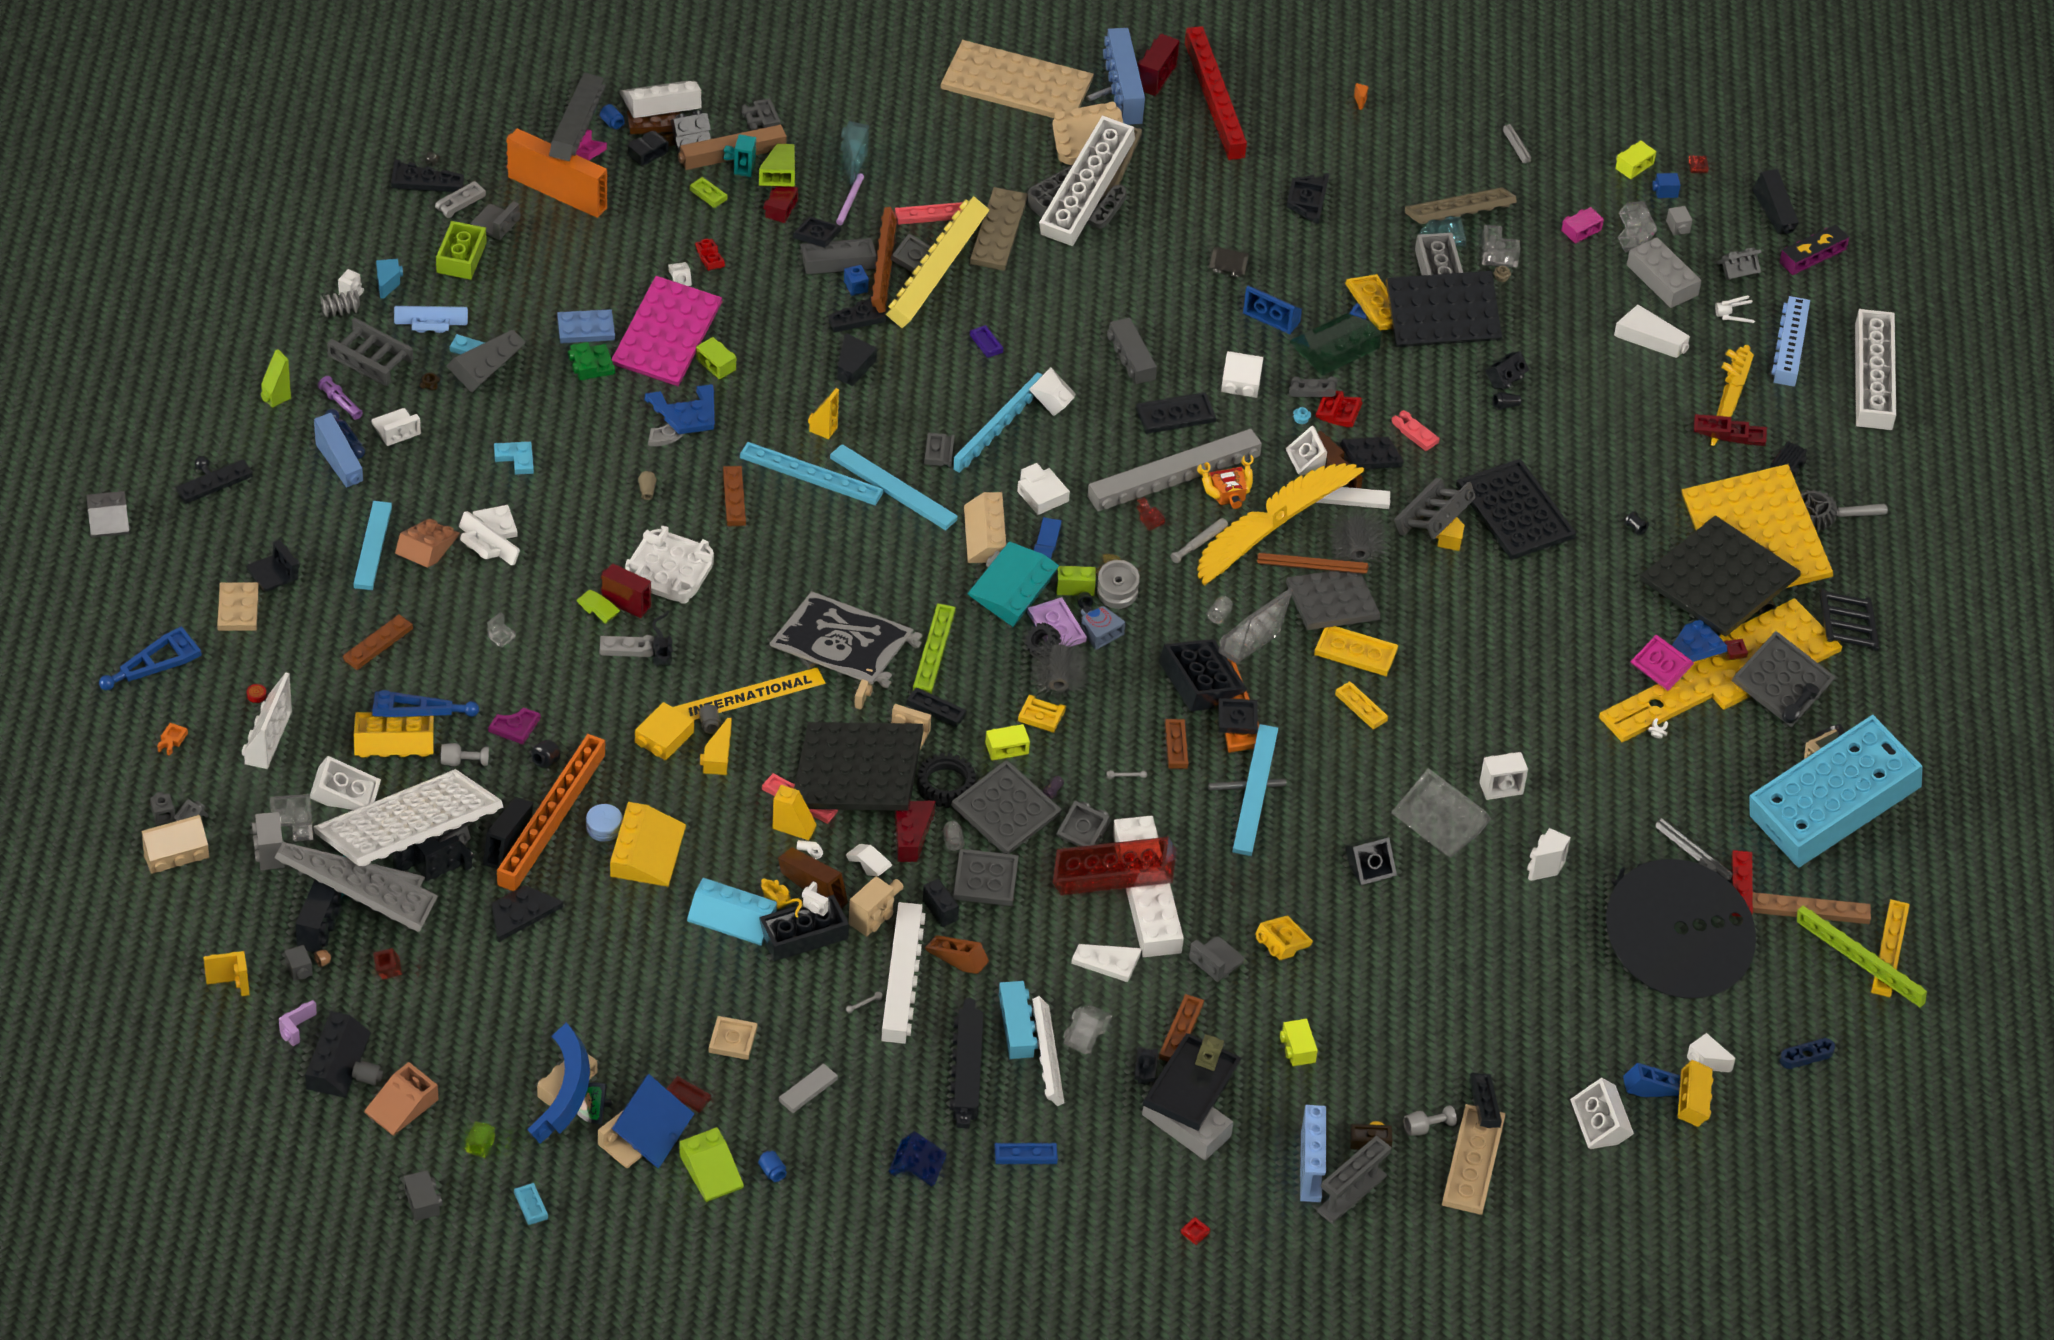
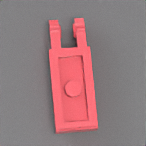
[1391,410,1440,451]

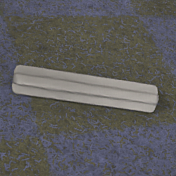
[1503,124,1531,164]

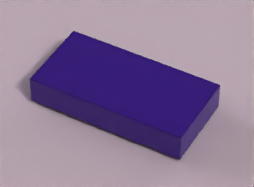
[970,325,1003,358]

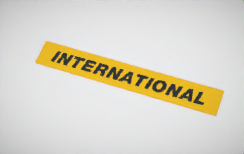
[673,667,826,720]

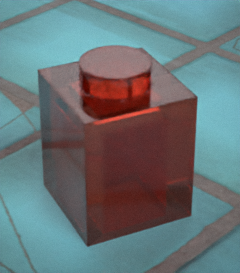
[373,948,402,979]

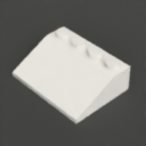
[620,81,701,118]
[242,672,292,769]

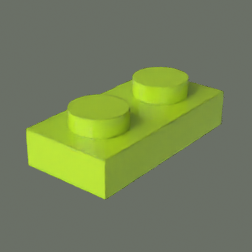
[690,177,727,208]

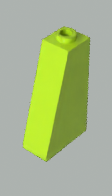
[759,144,795,186]

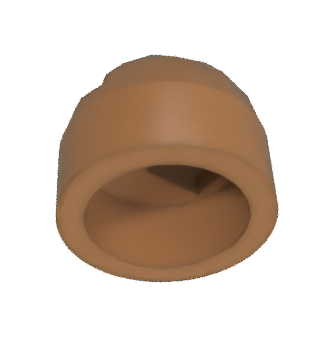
[314,950,331,967]

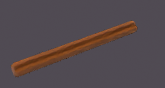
[1257,553,1369,574]

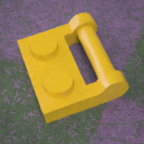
[1018,694,1066,733]

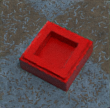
[1181,1217,1210,1245]

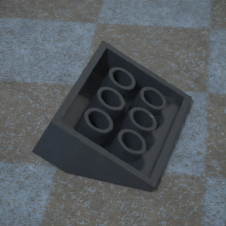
[1159,639,1247,711]

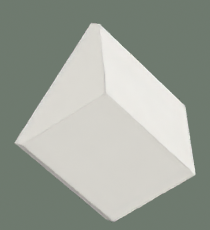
[1285,426,1327,476]

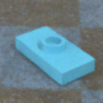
[514,1183,548,1225]

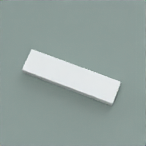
[1316,487,1390,509]

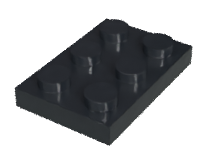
[1340,437,1404,469]

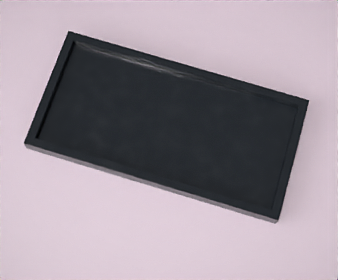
[1142,1033,1242,1131]

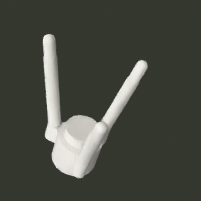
[1715,295,1754,323]

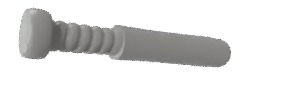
[1836,504,1888,517]
[1170,518,1228,563]

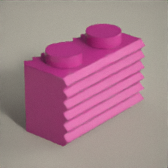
[1561,207,1604,243]

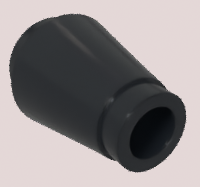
[1493,392,1521,410]

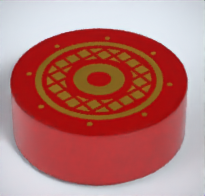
[247,684,267,703]

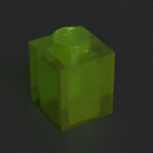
[466,1121,495,1158]

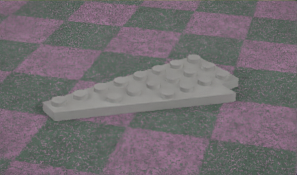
[275,842,438,932]

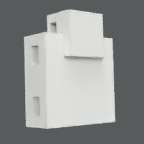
[1017,463,1070,515]

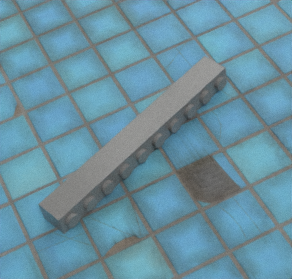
[1087,429,1262,511]

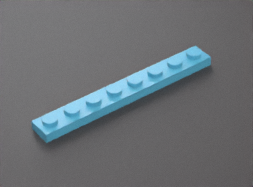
[953,372,1042,473]

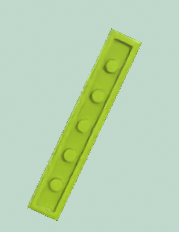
[913,603,956,694]

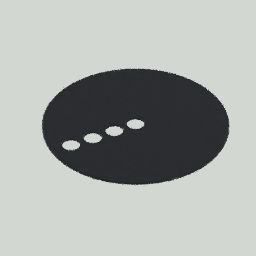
[1606,859,1756,999]

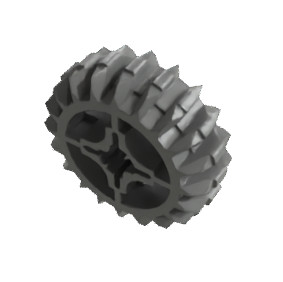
[1800,489,1837,532]

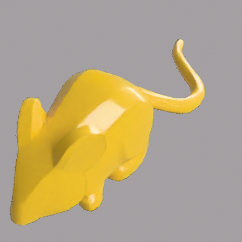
[761,878,803,918]

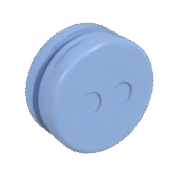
[586,804,623,842]

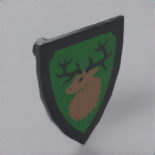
[577,1083,612,1125]

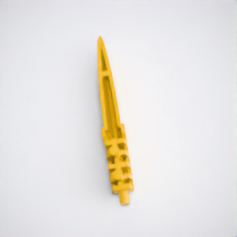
[1711,345,1754,446]

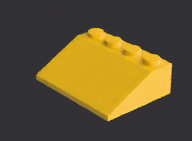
[354,712,434,757]
[610,802,686,887]

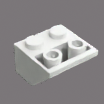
[1527,828,1571,881]

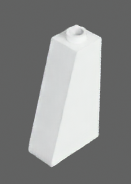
[1614,305,1690,358]

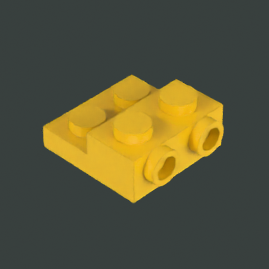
[1255,915,1313,960]

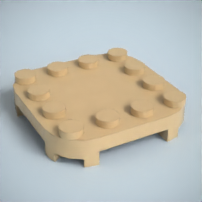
[1053,102,1123,165]

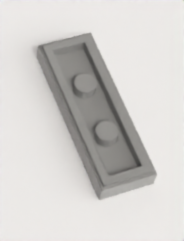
[779,1063,838,1113]

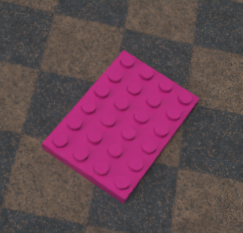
[611,276,723,387]

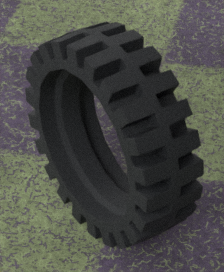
[918,753,976,808]

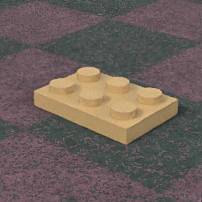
[217,582,259,631]

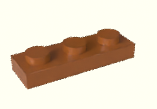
[1165,719,1188,769]

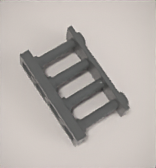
[327,318,413,387]
[1394,478,1476,539]
[1317,1136,1392,1224]

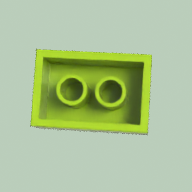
[436,221,487,280]

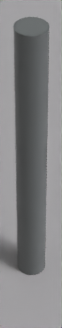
[1208,779,1286,791]

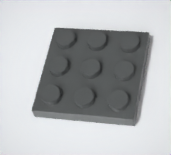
[953,849,1019,906]

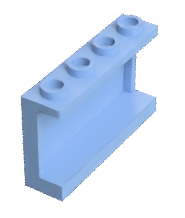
[1300,1105,1326,1202]

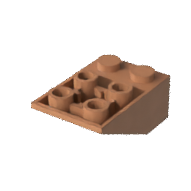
[395,519,460,568]
[364,1062,438,1136]

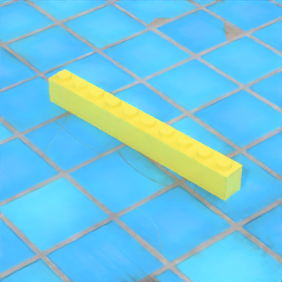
[886,196,989,328]

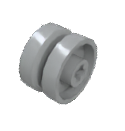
[1097,560,1139,609]

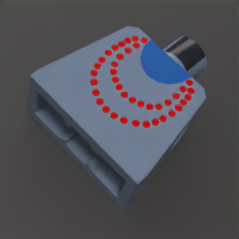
[1081,606,1125,650]

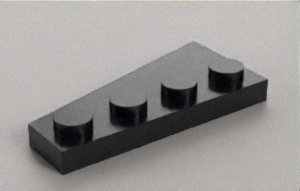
[391,159,464,192]

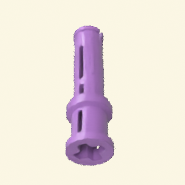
[318,376,363,420]

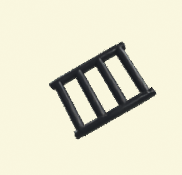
[1819,589,1879,651]

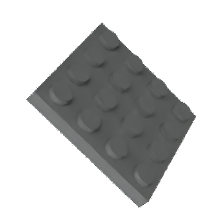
[1286,571,1380,630]
[1731,631,1836,728]
[951,760,1062,854]

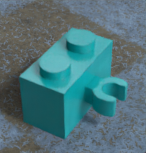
[724,134,756,177]

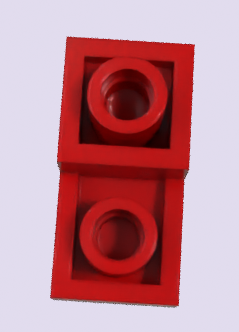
[695,239,725,271]

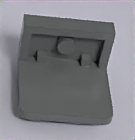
[471,201,520,240]
[1189,936,1244,982]

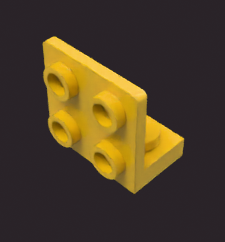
[203,951,250,996]

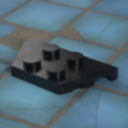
[1287,173,1330,224]
[492,885,563,942]

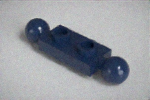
[325,409,365,459]

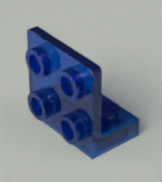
[889,1131,947,1186]

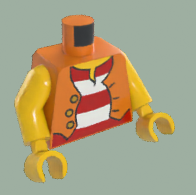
[1197,455,1254,509]

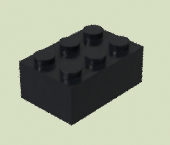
[295,879,342,953]

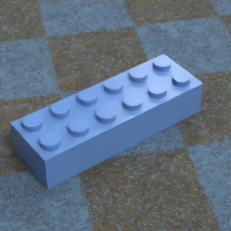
[1103,28,1145,125]

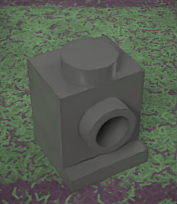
[150,792,176,825]

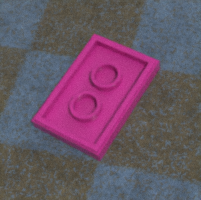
[1630,635,1694,691]

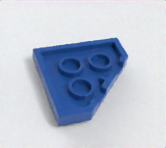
[1671,620,1727,662]

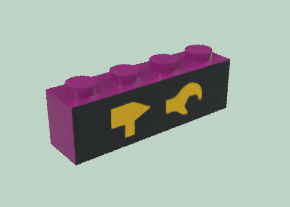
[1779,224,1849,275]

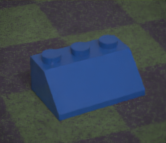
[1243,286,1302,334]

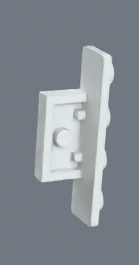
[459,511,520,565]

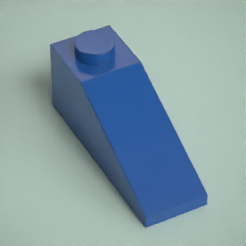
[1623,1063,1681,1097]

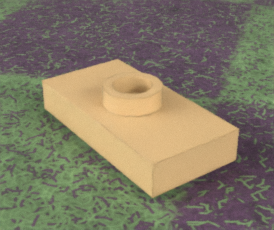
[855,669,873,710]

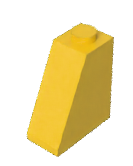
[772,785,817,841]

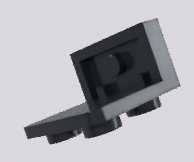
[247,539,300,591]

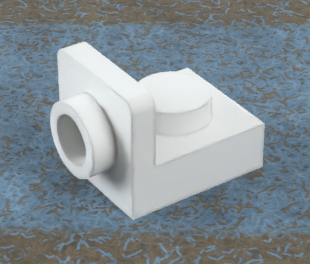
[668,262,692,286]

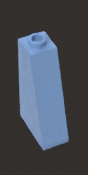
[314,412,363,488]

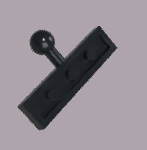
[176,456,253,504]

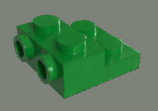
[568,342,615,381]

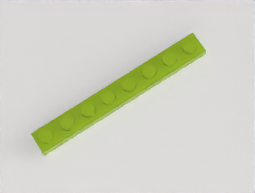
[1797,905,1927,1008]

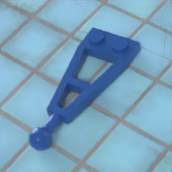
[99,626,202,691]
[372,690,479,717]

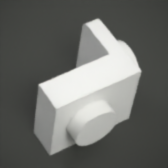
[802,881,828,916]

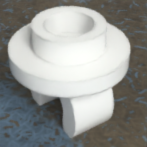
[1648,718,1668,739]

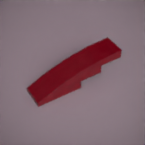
[1694,414,1767,446]

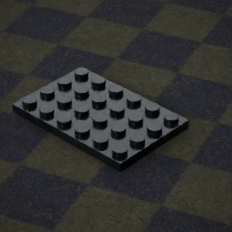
[1386,271,1502,347]
[1456,459,1576,560]

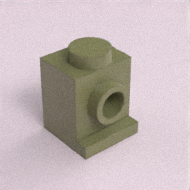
[1195,1034,1224,1071]

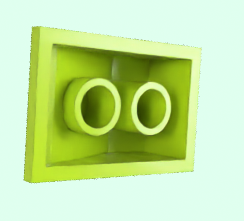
[679,1127,744,1202]

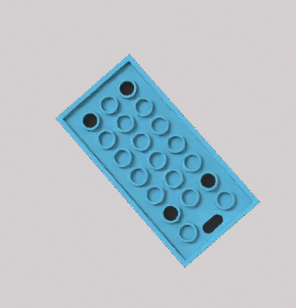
[1749,715,1922,868]

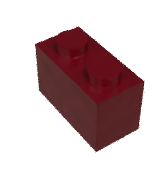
[763,186,798,223]

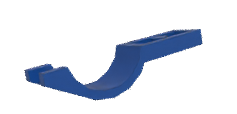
[1034,517,1062,559]

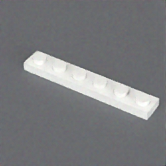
[1032,996,1064,1106]

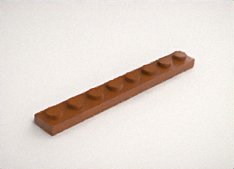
[871,206,897,313]

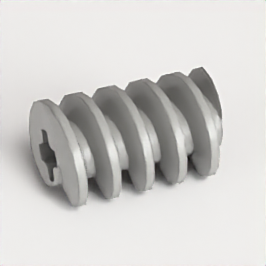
[320,290,360,318]

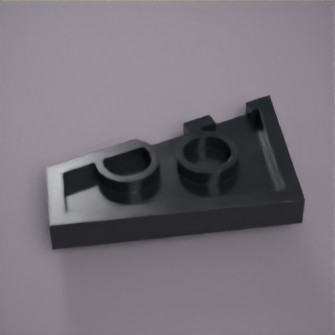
[829,295,886,333]

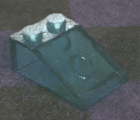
[841,121,869,186]

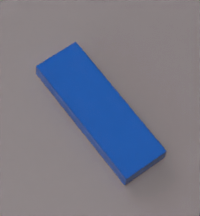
[995,1143,1058,1164]

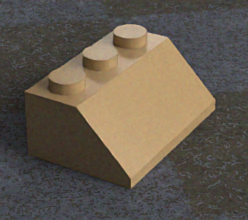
[142,815,209,874]

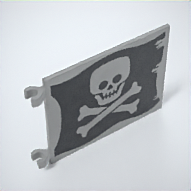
[770,591,922,688]

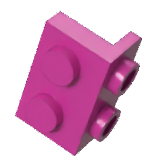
[576,129,607,160]

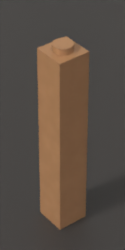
[678,125,787,170]

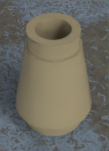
[638,471,657,500]

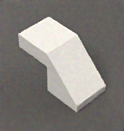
[846,844,892,876]

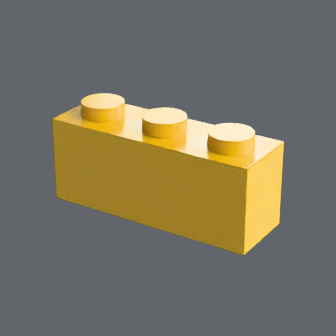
[1678,1060,1713,1127]

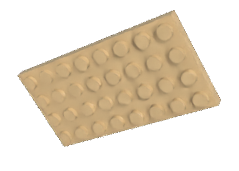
[941,40,1094,118]

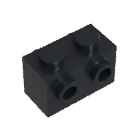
[1485,351,1529,389]

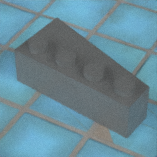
[446,330,525,393]

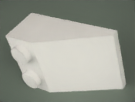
[309,756,381,810]

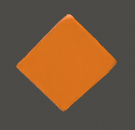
[1354,83,1369,110]

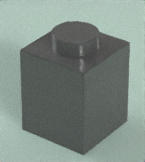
[284,945,313,981]

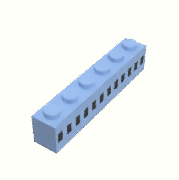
[1771,296,1810,387]

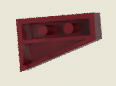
[895,801,935,862]

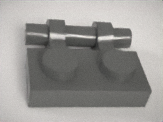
[741,98,781,130]

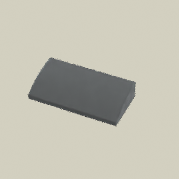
[800,238,877,274]

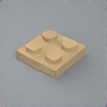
[709,1016,757,1060]

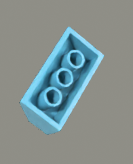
[687,878,777,946]

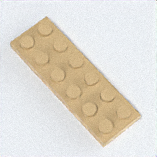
[1442,1104,1506,1215]

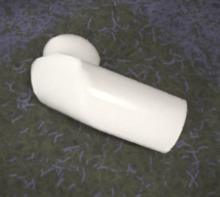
[797,840,823,859]

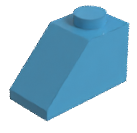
[376,259,403,299]

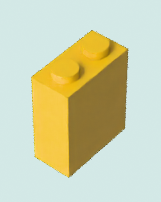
[635,702,694,761]

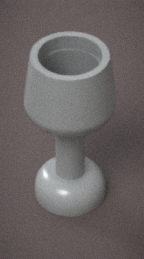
[441,743,489,767]
[1403,1105,1457,1136]

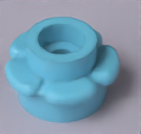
[1293,407,1311,424]

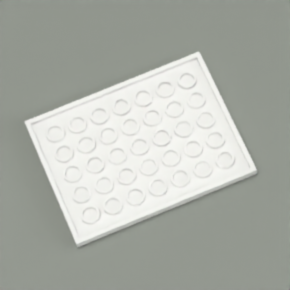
[313,769,503,866]

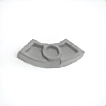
[648,424,684,446]

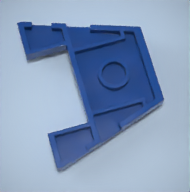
[644,384,715,434]

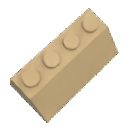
[964,492,1006,563]

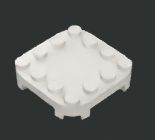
[625,526,714,603]

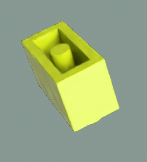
[1615,141,1656,179]
[985,724,1030,761]
[1280,1019,1318,1066]

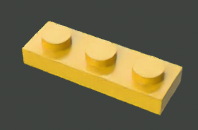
[1335,681,1388,730]

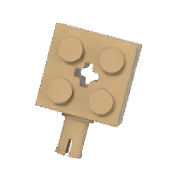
[849,876,904,937]

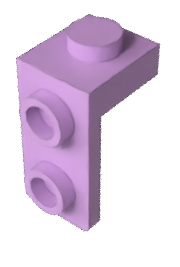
[279,1000,317,1046]

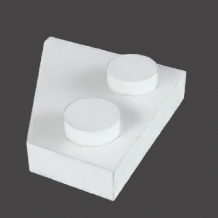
[473,505,518,539]

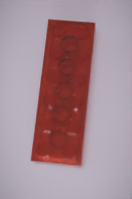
[1053,837,1177,895]

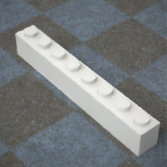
[881,902,926,1044]

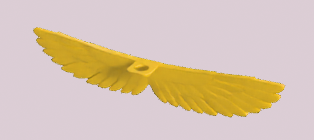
[1197,463,1364,585]

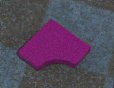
[488,707,541,745]

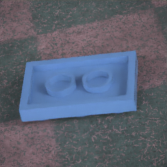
[557,309,615,343]

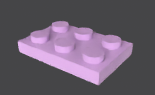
[1027,597,1087,647]

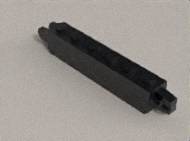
[950,997,983,1129]

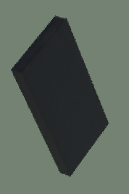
[1136,392,1216,434]

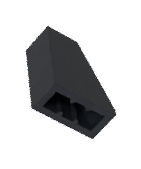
[837,333,877,386]

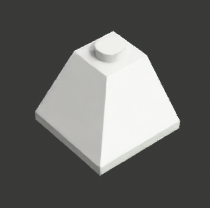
[1029,367,1076,416]

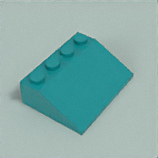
[967,541,1059,627]

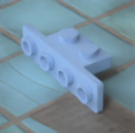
[394,306,468,333]

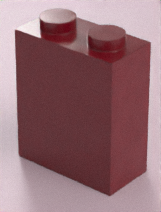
[601,563,651,618]

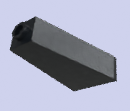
[1752,169,1799,234]
[483,797,533,869]

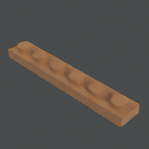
[1753,893,1871,924]

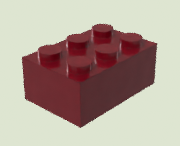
[1137,34,1180,97]

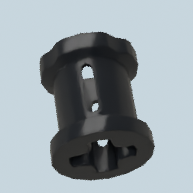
[1624,511,1649,535]

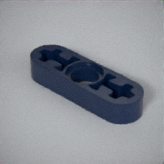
[1780,1038,1835,1069]

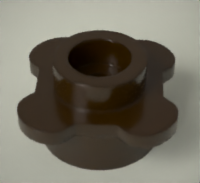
[420,373,440,390]

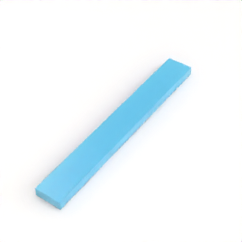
[740,442,883,506]
[830,444,958,530]
[1232,724,1278,856]

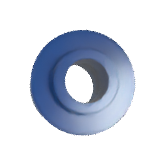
[600,104,625,129]
[758,1151,787,1182]

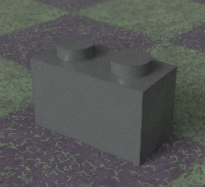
[403,1170,442,1221]

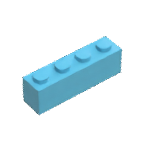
[999,981,1038,1059]

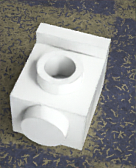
[338,269,364,296]

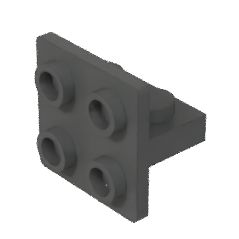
[1717,247,1762,280]

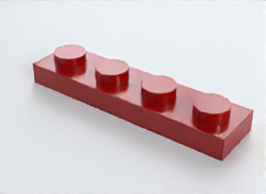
[1732,850,1753,917]

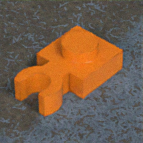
[157,723,188,755]

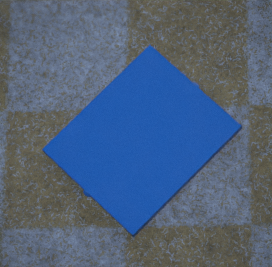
[611,1074,694,1168]

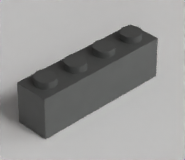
[1107,318,1157,384]

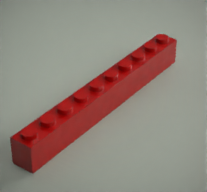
[1185,26,1247,160]

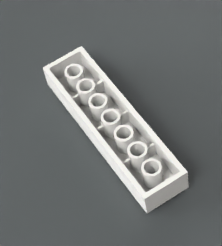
[1039,116,1135,246]
[1855,309,1896,430]
[1113,816,1184,957]

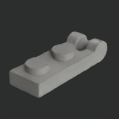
[435,181,486,218]
[599,635,654,657]

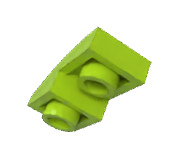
[576,590,620,624]

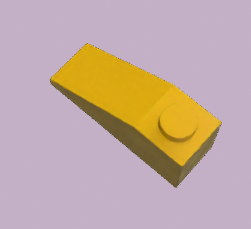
[808,388,839,439]
[700,718,732,775]

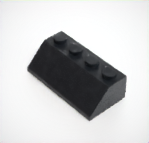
[759,895,849,961]
[305,1011,371,1098]

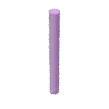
[836,173,864,225]

